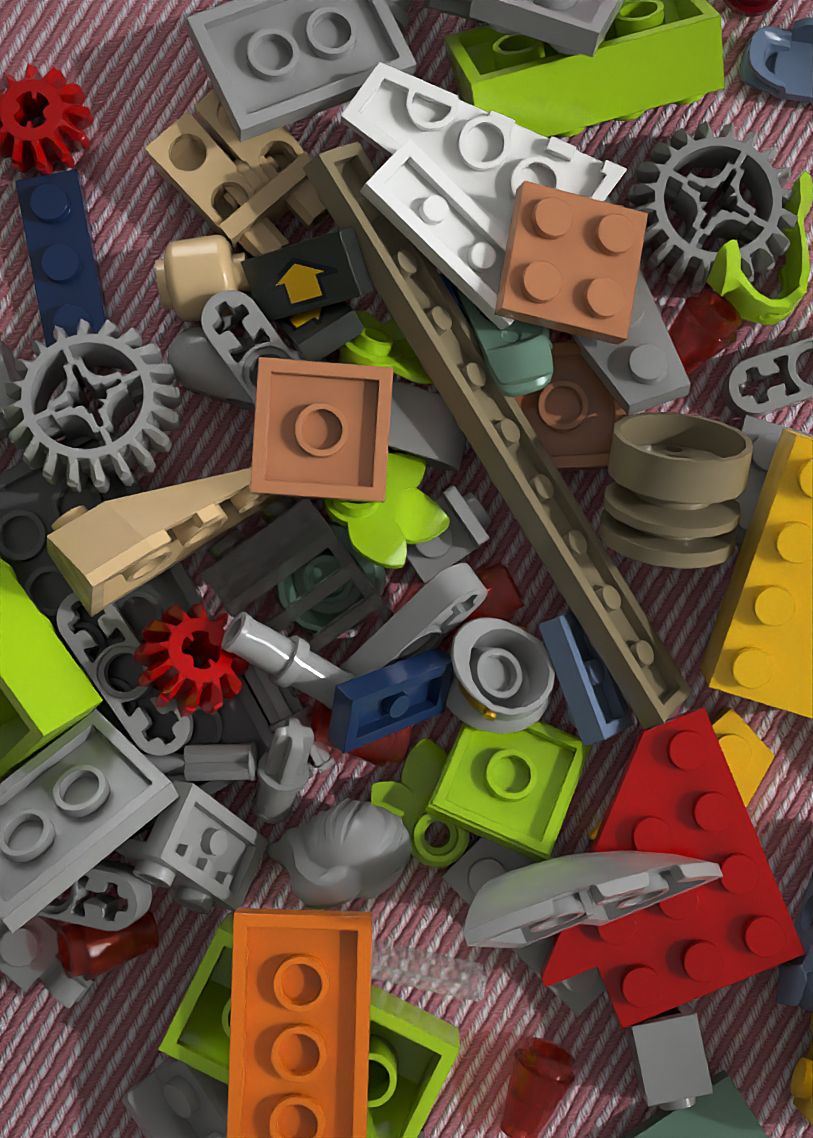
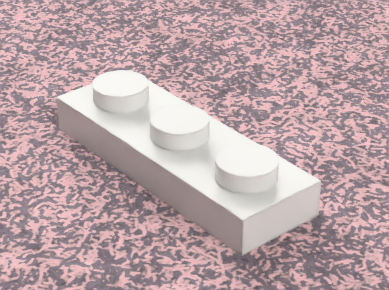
[360,138,514,331]

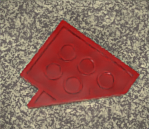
[539,707,806,1029]

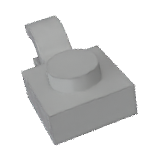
[0,915,95,1009]

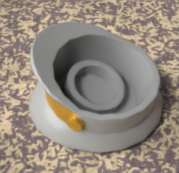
[446,617,555,734]

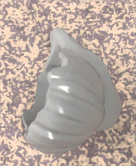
[266,798,413,910]

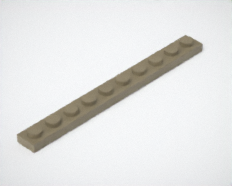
[303,141,693,729]

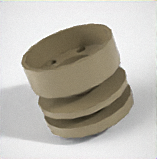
[599,412,753,569]

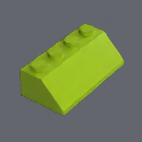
[444,0,725,138]
[0,557,103,781]
[158,913,460,1138]

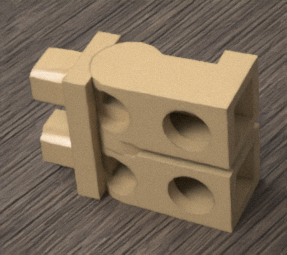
[144,89,331,258]

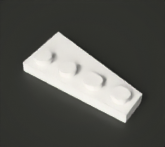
[341,62,627,236]

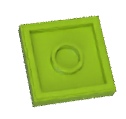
[425,720,592,862]

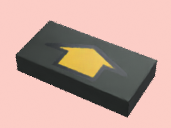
[241,226,374,322]
[274,301,365,362]

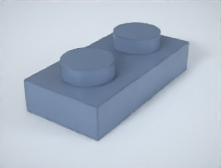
[538,612,634,746]

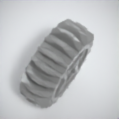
[627,121,798,295]
[3,319,182,494]

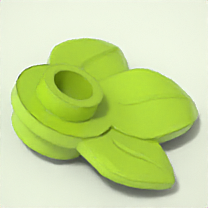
[338,310,433,384]
[323,453,450,569]
[371,738,469,867]

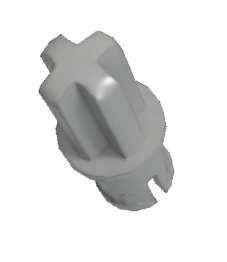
[244,664,335,779]
[252,718,314,824]

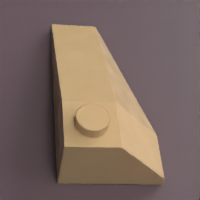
[47,468,285,617]

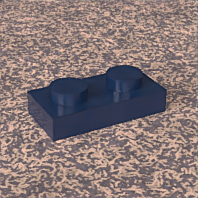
[328,647,454,754]

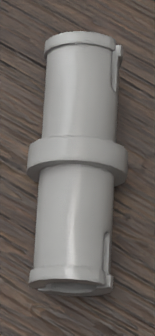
[221,611,355,710]

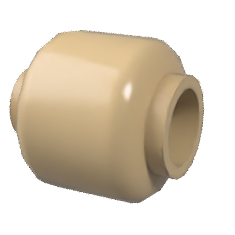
[155,234,251,323]

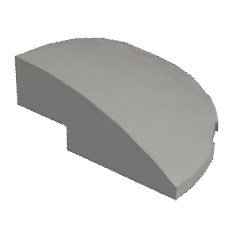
[463,851,723,949]

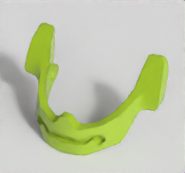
[706,170,813,326]

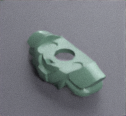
[446,277,554,397]

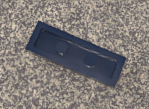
[15,169,109,348]

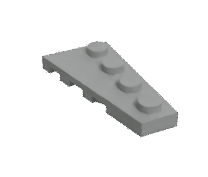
[569,196,691,416]

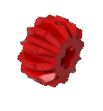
[0,63,94,176]
[133,602,249,718]

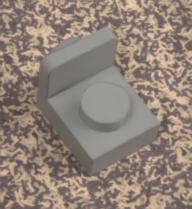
[406,485,491,585]

